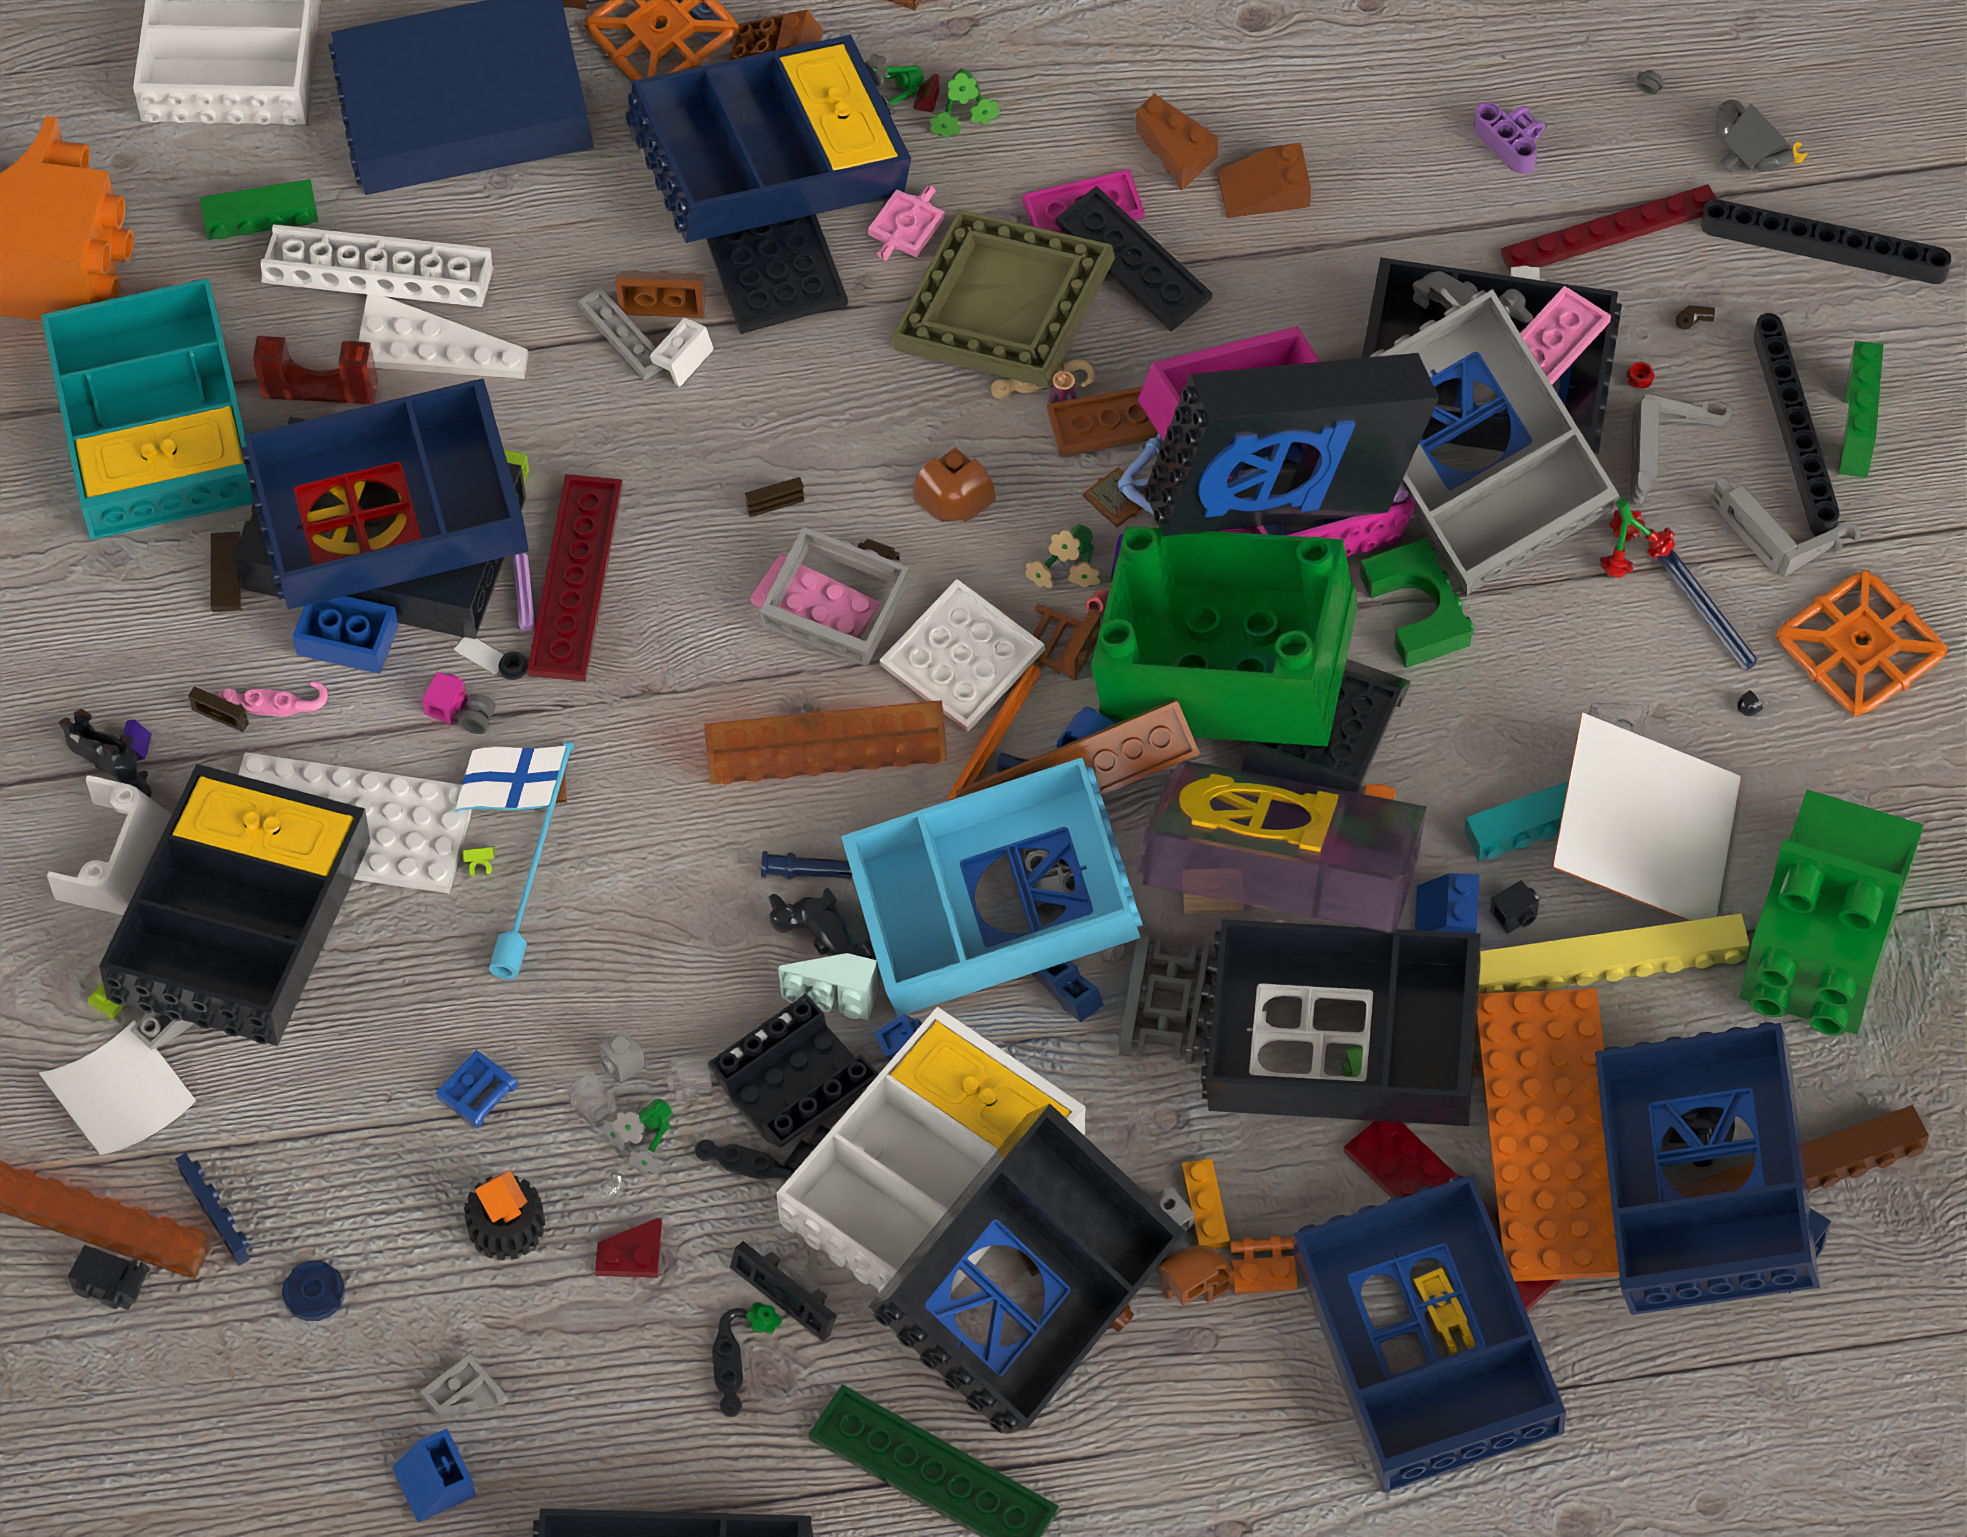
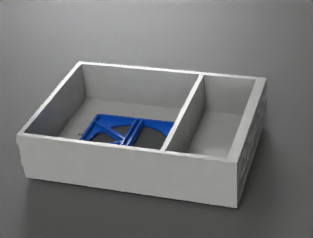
[1370,289,1620,595]

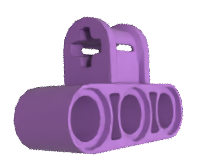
[1474,102,1545,174]

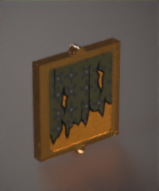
[1083,467,1144,528]

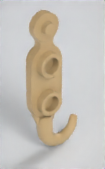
[991,359,1095,399]

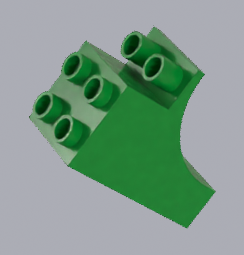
[1740,789,1924,1036]

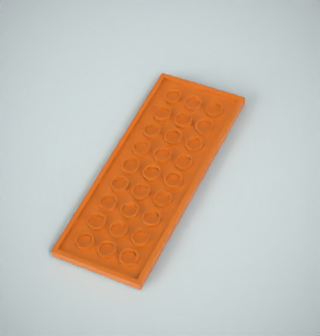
[1476,988,1620,1282]

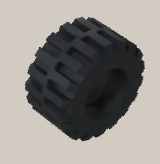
[464,1174,545,1261]

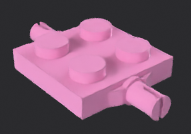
[868,185,945,261]

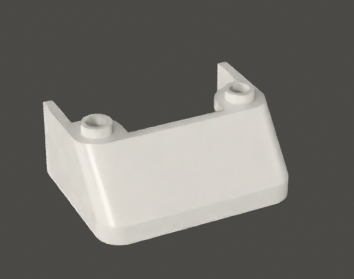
[47,775,172,915]

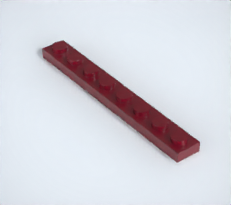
[1501,184,1716,272]

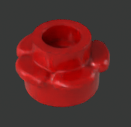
[1626,362,1655,389]

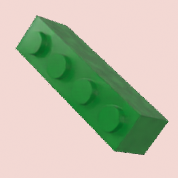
[200,179,318,240]

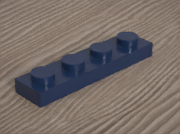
[175,1153,250,1266]

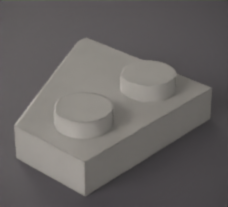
[420,1354,508,1419]

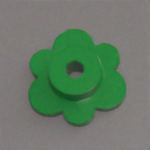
[746,1302,782,1334]

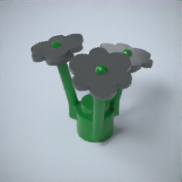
[865,54,924,118]

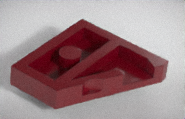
[595,1218,663,1278]

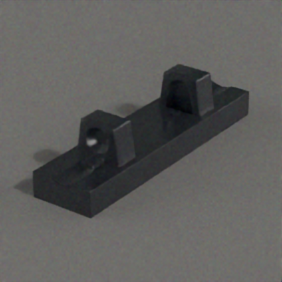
[730,1241,837,1341]

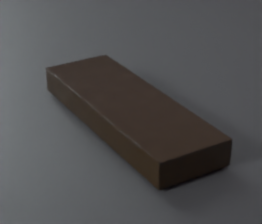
[211,531,241,612]

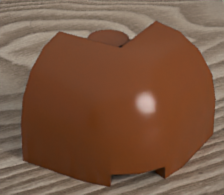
[913,447,995,523]
[1156,1244,1235,1306]

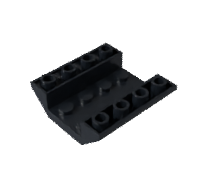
[708,994,879,1148]

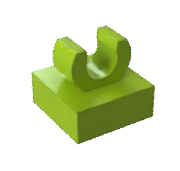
[463,846,495,876]
[87,981,126,1020]

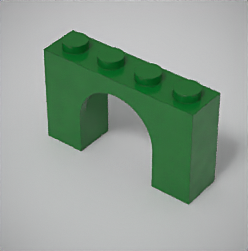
[1839,341,1884,477]
[1359,538,1474,668]

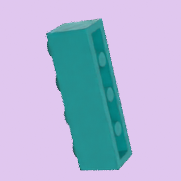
[1464,781,1568,861]

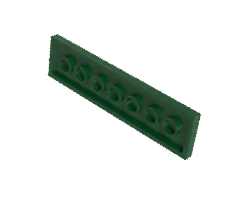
[808,1384,1059,1537]

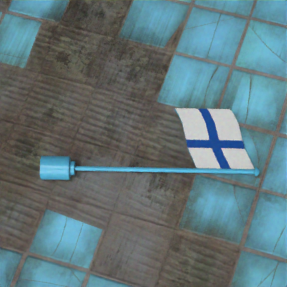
[455,741,574,980]

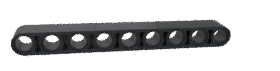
[1701,199,1951,284]
[1754,313,1839,537]

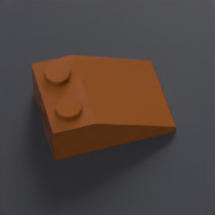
[1218,143,1311,218]

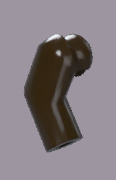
[1676,305,1715,330]

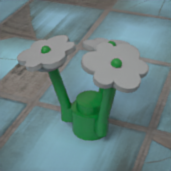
[602,1099,672,1174]

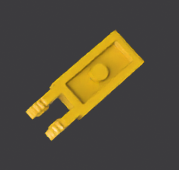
[1413,1267,1476,1356]

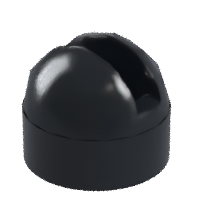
[1737,690,1763,716]

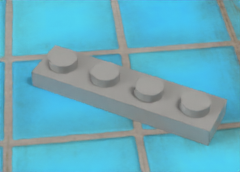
[578,287,664,381]

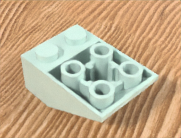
[778,953,879,1020]

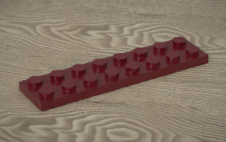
[527,474,623,682]
[1343,1121,1562,1312]

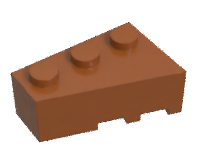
[1136,94,1218,191]

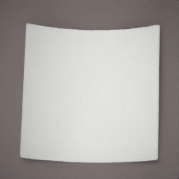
[39,1020,196,1155]

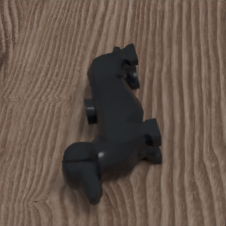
[59,709,152,797]
[768,887,876,960]

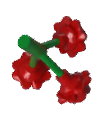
[1600,498,1675,578]

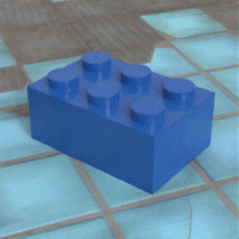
[293,596,399,674]

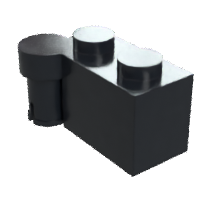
[68,1245,150,1310]

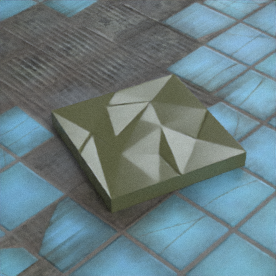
[891,209,1115,388]

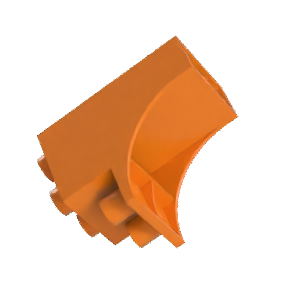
[0,116,134,321]

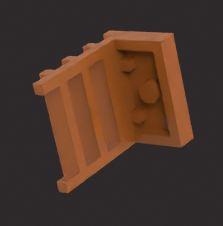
[1033,604,1101,681]

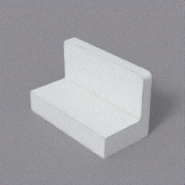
[650,317,713,387]

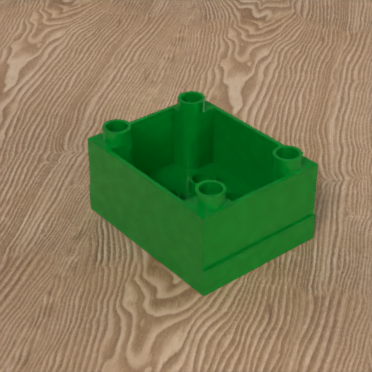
[1091,526,1358,747]

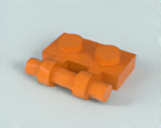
[1230,1235,1297,1294]

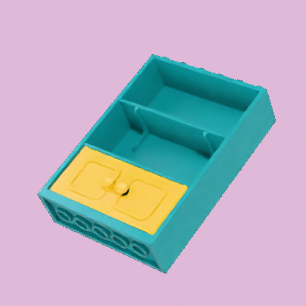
[41,278,254,540]

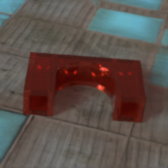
[253,336,378,405]

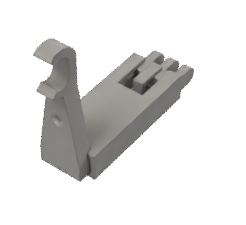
[1631,394,1732,506]
[1710,478,1862,577]

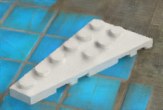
[355,294,528,379]

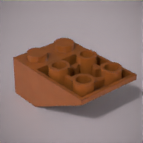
[729,9,823,60]

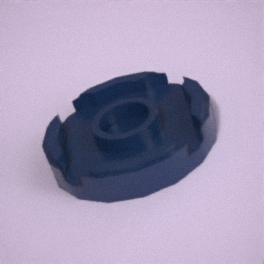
[282,1261,345,1321]

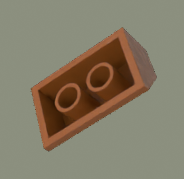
[615,270,707,318]

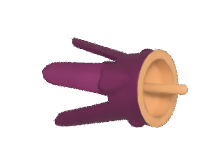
[1048,371,1077,403]

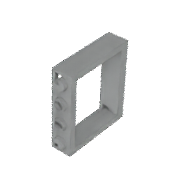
[759,527,910,666]

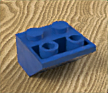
[392,1428,476,1523]

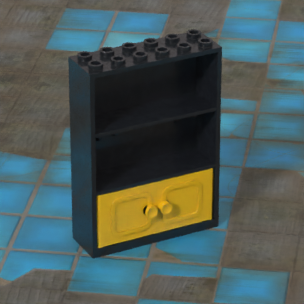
[99,764,370,1046]

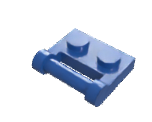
[436,1050,518,1129]

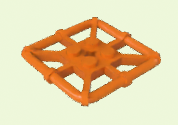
[584,0,739,82]
[1776,569,1947,717]

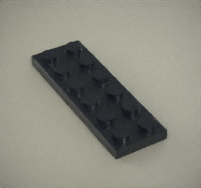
[1055,186,1213,332]

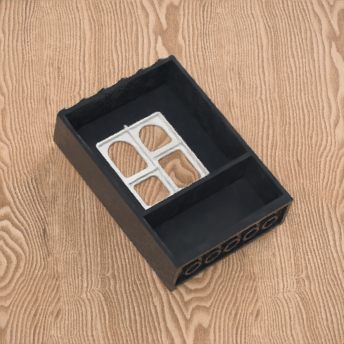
[1201,919,1481,1126]

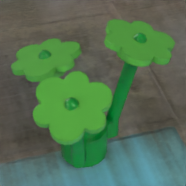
[930,68,1000,137]

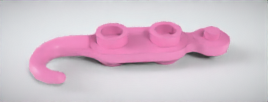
[218,681,328,717]

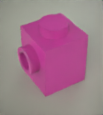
[422,672,468,724]

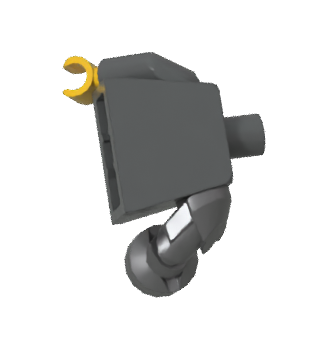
[1716,99,1808,173]

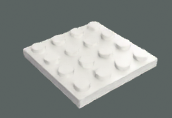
[879,579,1046,732]

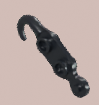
[695,1139,795,1200]
[712,1308,751,1417]

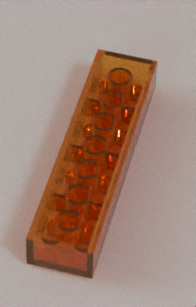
[704,700,947,785]

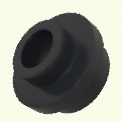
[498,651,528,680]

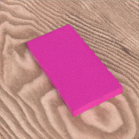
[1022,169,1145,233]

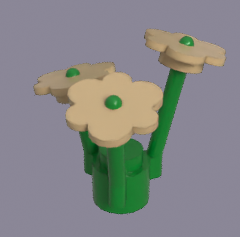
[1025,524,1100,588]

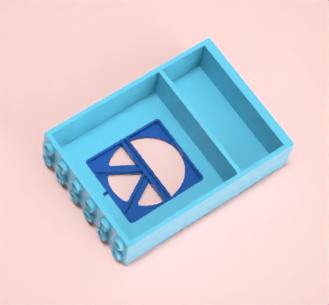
[841,757,1143,1017]

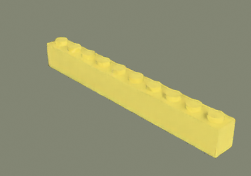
[1479,913,1750,994]

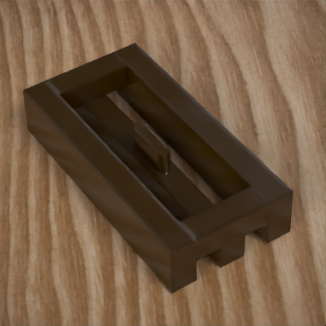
[745,477,805,518]
[188,686,249,732]

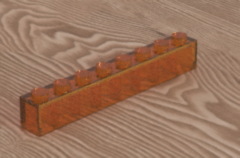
[0,1160,211,1280]

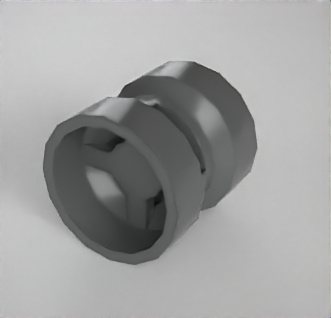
[458,694,496,734]

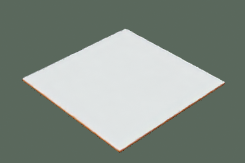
[1552,712,1741,921]

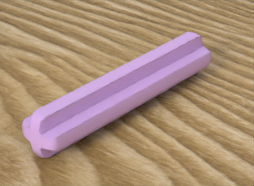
[512,553,535,632]

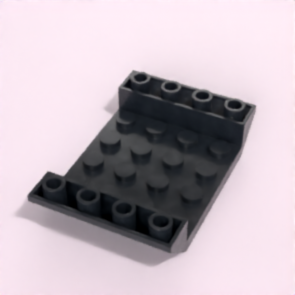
[1237,659,1411,826]

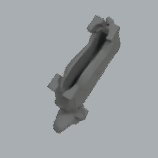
[1412,271,1533,323]

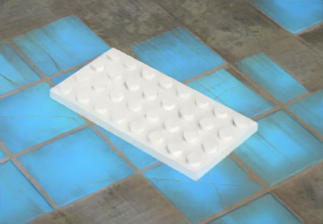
[238,752,472,894]

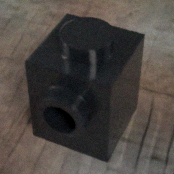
[1490,880,1539,934]

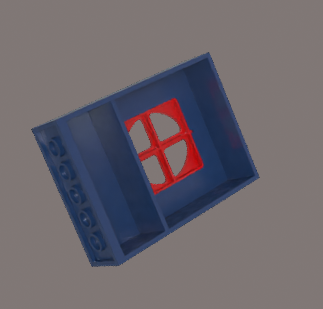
[241,378,529,610]

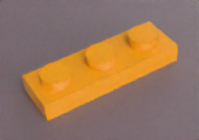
[1182,1158,1230,1249]

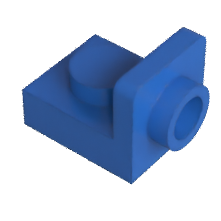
[875,1014,923,1060]

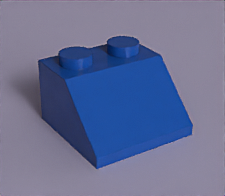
[1415,873,1479,933]

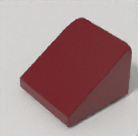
[913,74,940,113]

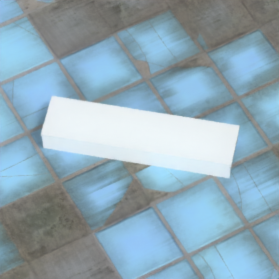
[260,224,494,307]

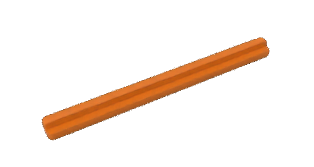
[947,664,1041,801]

